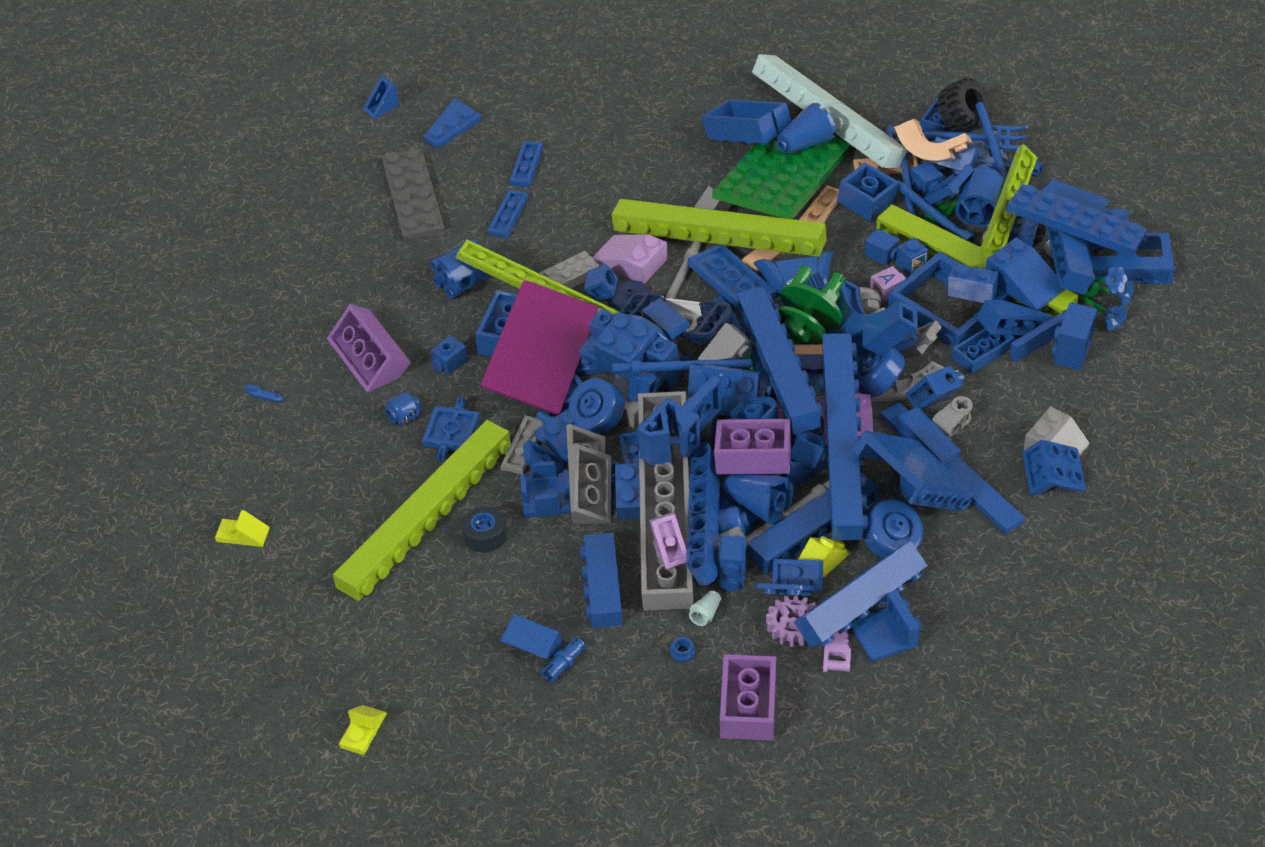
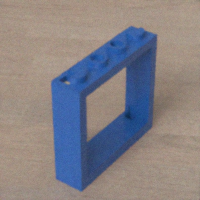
[888,252,1010,347]

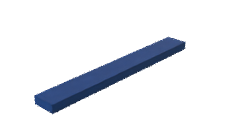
[880,402,1025,534]

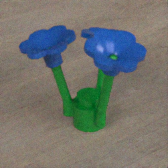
[1075,266,1134,331]

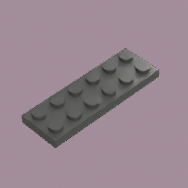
[381,148,445,241]

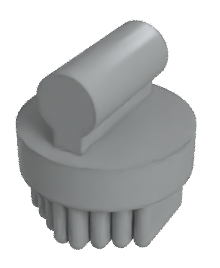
[859,287,881,314]

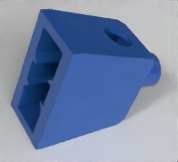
[905,366,964,410]

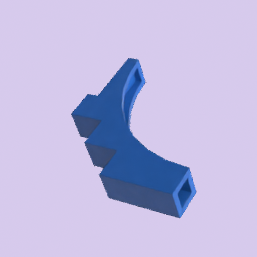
[829,278,917,356]

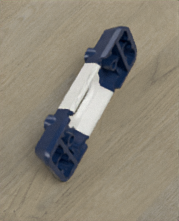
[619,292,733,346]

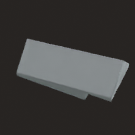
[566,424,611,524]

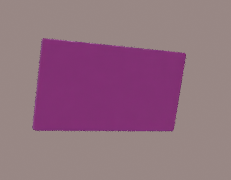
[480,280,599,415]

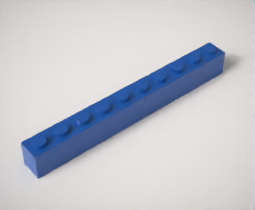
[822,333,868,540]

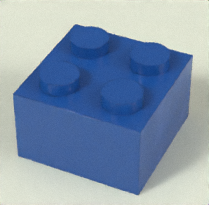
[836,162,900,221]
[1051,302,1097,370]

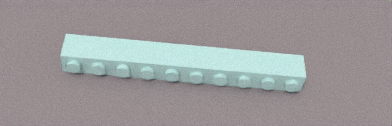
[752,54,907,168]

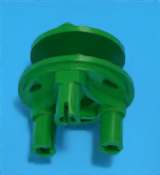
[777,265,846,345]

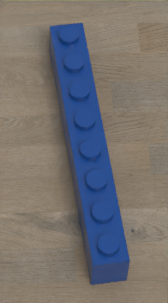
[737,286,823,435]

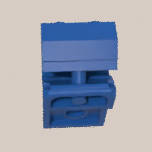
[637,375,721,465]

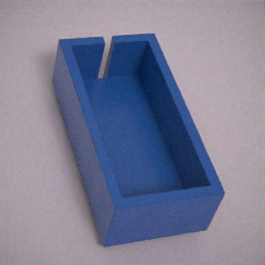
[701,99,792,145]

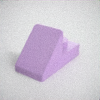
[649,512,687,569]

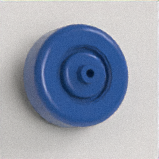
[854,347,905,398]
[568,378,625,435]
[863,499,923,558]

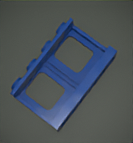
[1086,233,1174,284]

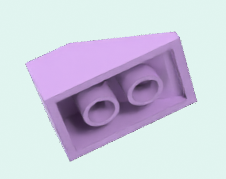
[592,234,667,284]

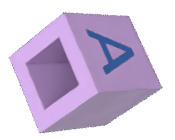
[870,266,905,303]

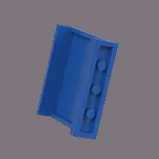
[852,430,975,511]

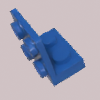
[1022,439,1086,496]

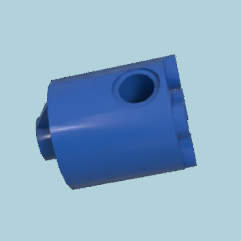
[955,164,1006,227]
[430,239,492,299]

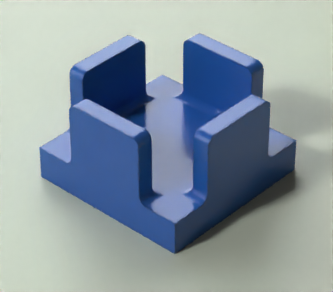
[520,461,571,518]

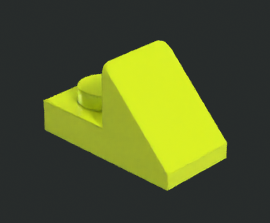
[215,510,270,547]
[339,705,387,755]

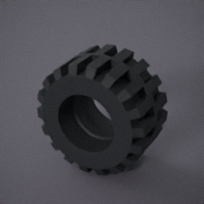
[937,77,992,132]

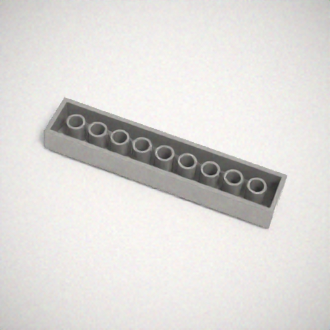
[638,391,694,611]

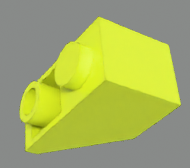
[798,536,851,577]

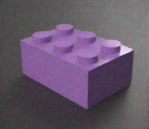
[714,419,791,474]
[720,655,776,741]

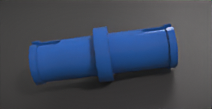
[541,637,586,683]

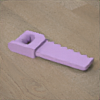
[823,630,851,672]

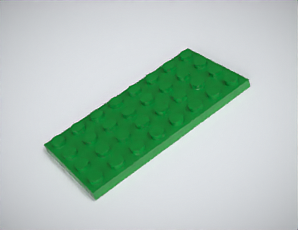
[712,134,853,219]

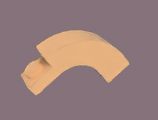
[895,119,972,163]

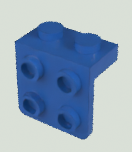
[756,559,823,596]
[851,589,921,661]

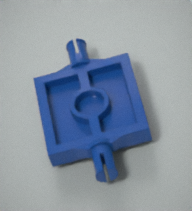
[422,397,480,461]
[534,409,600,464]

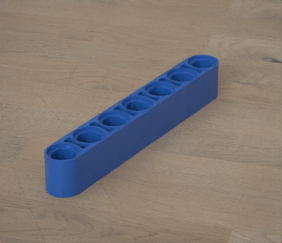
[686,442,720,585]

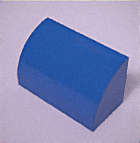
[500,614,563,660]

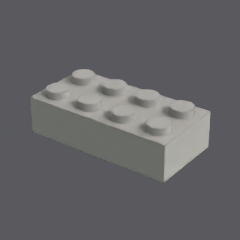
[539,251,600,288]

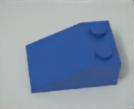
[986,237,1066,311]
[476,291,517,356]

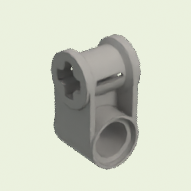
[932,396,973,440]

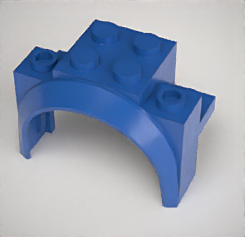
[578,308,685,392]

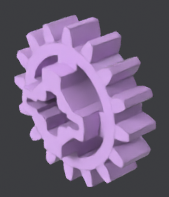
[766,595,816,647]

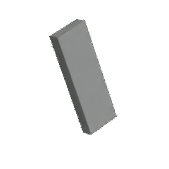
[501,415,544,474]

